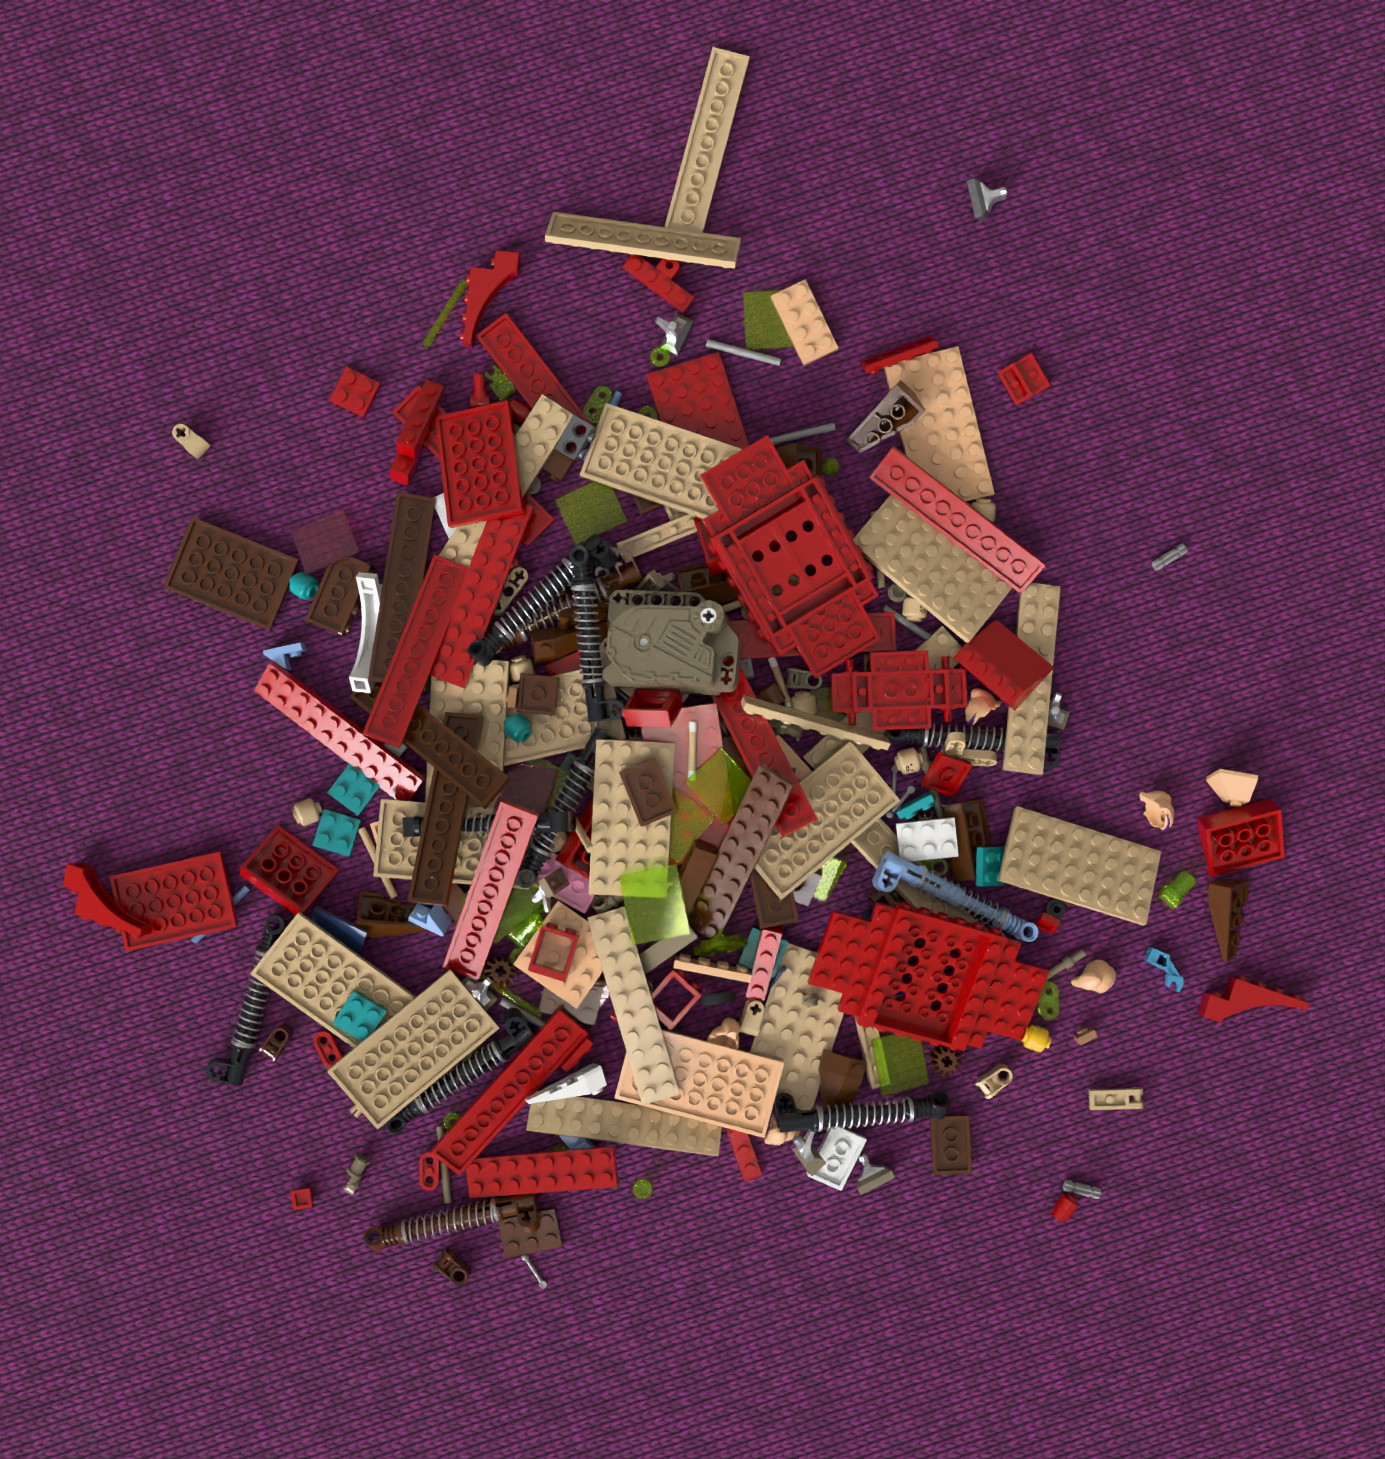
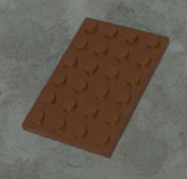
[163,517,300,631]

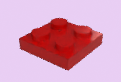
[329,367,381,419]
[921,752,972,797]

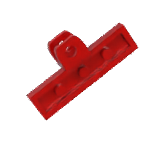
[622,254,695,314]

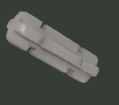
[1151,544,1188,571]
[1063,1180,1101,1199]

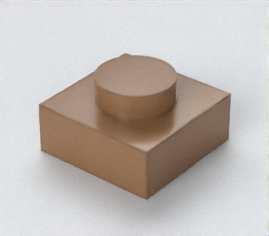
[505,688,519,708]
[1073,1026,1098,1045]

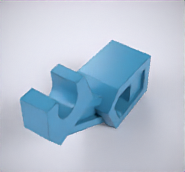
[1143,947,1184,992]

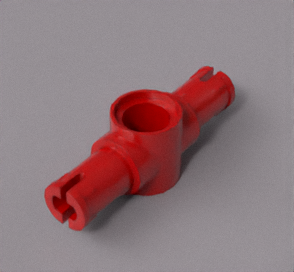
[470,374,491,408]

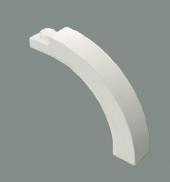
[349,572,383,693]

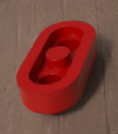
[313,1030,343,1068]
[419,1150,440,1191]

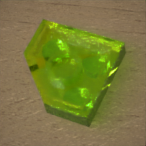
[693,934,748,956]

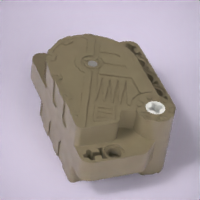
[602,590,741,696]

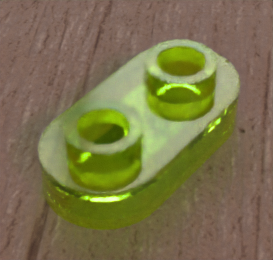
[583,386,612,423]
[1038,980,1059,1020]

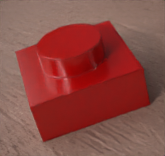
[1034,912,1061,934]
[290,1186,314,1210]

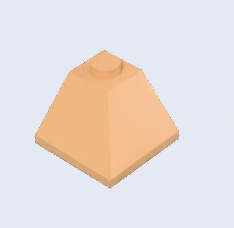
[1206,769,1258,807]

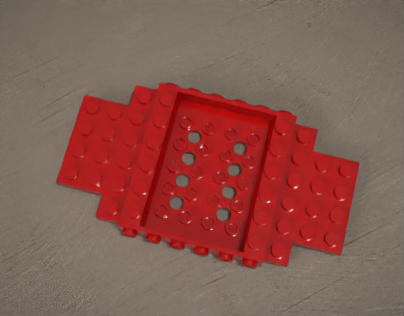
[699,435,881,679]
[807,901,1050,1051]

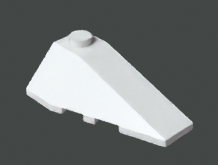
[525,1063,607,1104]

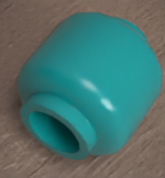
[289,571,319,600]
[503,714,532,742]

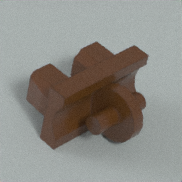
[867,886,901,906]

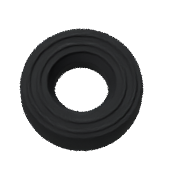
[701,991,736,1005]

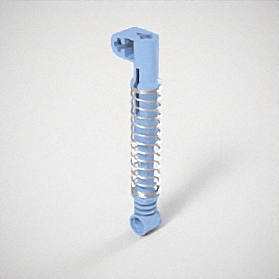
[872,851,1038,942]

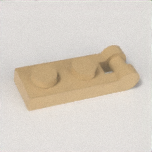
[1089,1087,1144,1110]

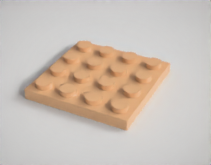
[513,900,603,1009]

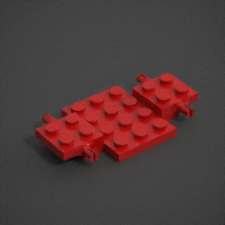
[831,650,967,730]

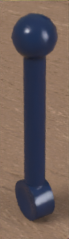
[766,965,787,994]

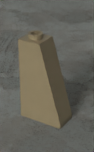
[639,920,697,974]

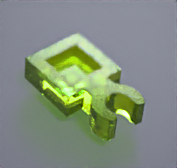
[485,365,517,401]

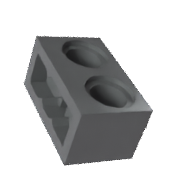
[555,415,597,462]

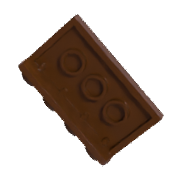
[305,550,375,637]

